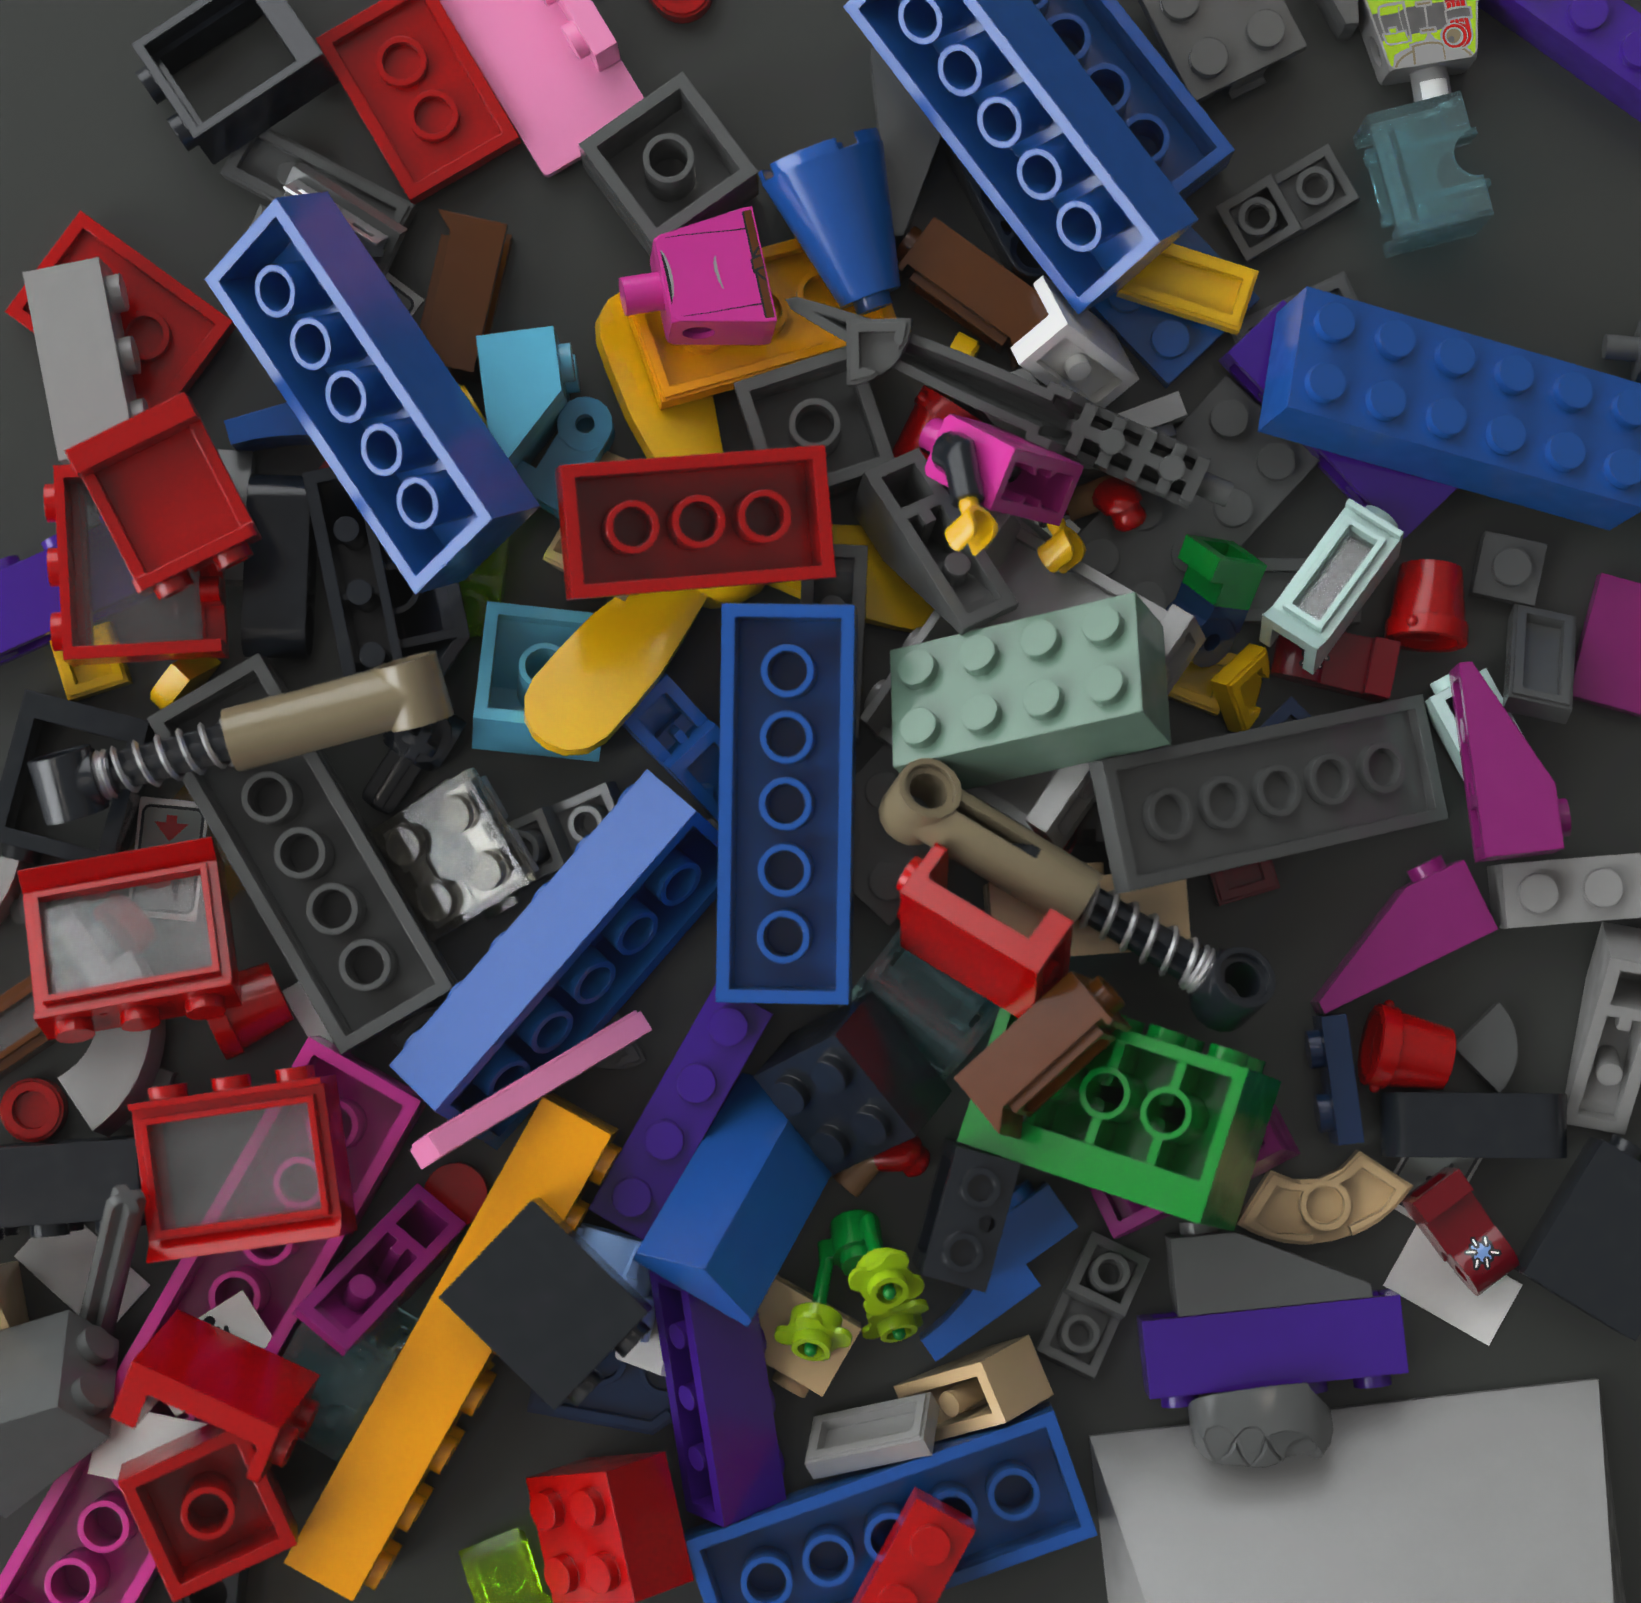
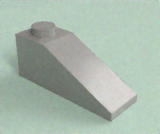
[1565,922,1641,1135]

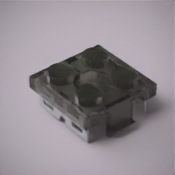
[370,767,539,942]

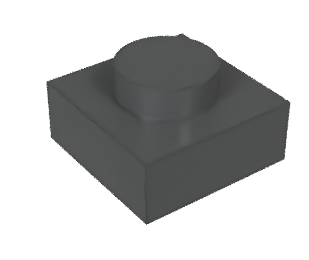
[1468,531,1548,607]

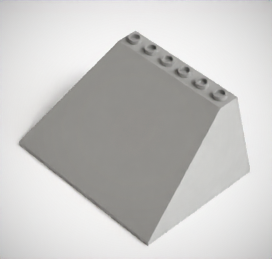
[1088,1378,1626,1603]

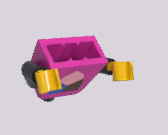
[919,413,1086,574]

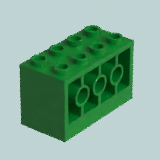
[957,1007,1282,1231]

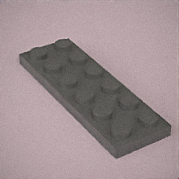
[1089,694,1449,894]

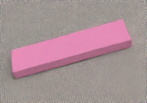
[410,1010,652,1170]

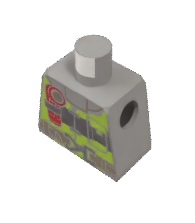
[1358,0,1478,114]

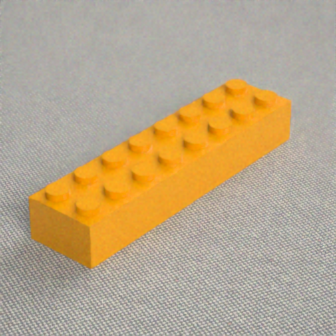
[283,1093,622,1602]

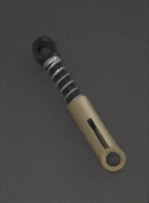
[27,651,454,825]
[878,758,1276,1032]

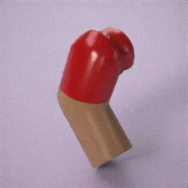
[1067,475,1147,532]
[833,1136,930,1197]

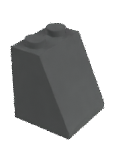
[0,1310,120,1518]

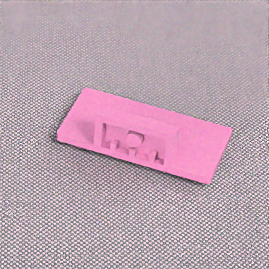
[439,0,644,178]

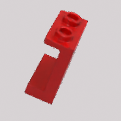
[64,392,262,601]
[896,842,1074,1018]
[110,1309,321,1483]

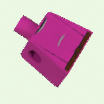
[619,206,777,345]

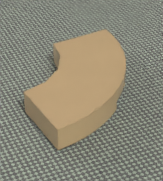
[1236,1150,1414,1245]

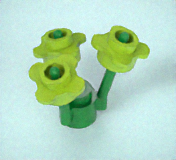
[774,1209,929,1361]

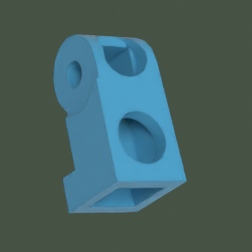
[516,396,615,518]

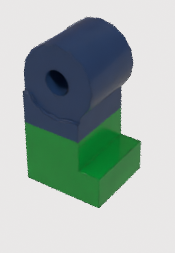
[1165,534,1267,667]

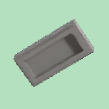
[804,1392,940,1479]

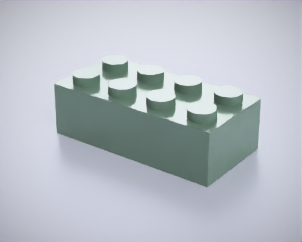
[890,592,1171,790]

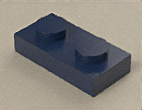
[1305,1013,1365,1146]

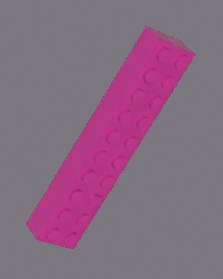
[0,1035,427,1603]

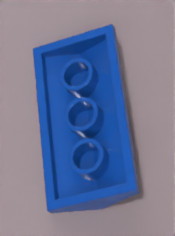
[632,1073,832,1327]

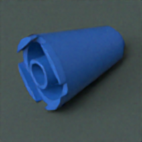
[758,128,901,315]

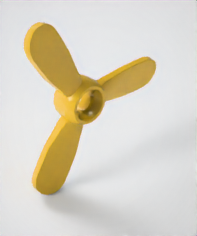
[524,293,934,756]

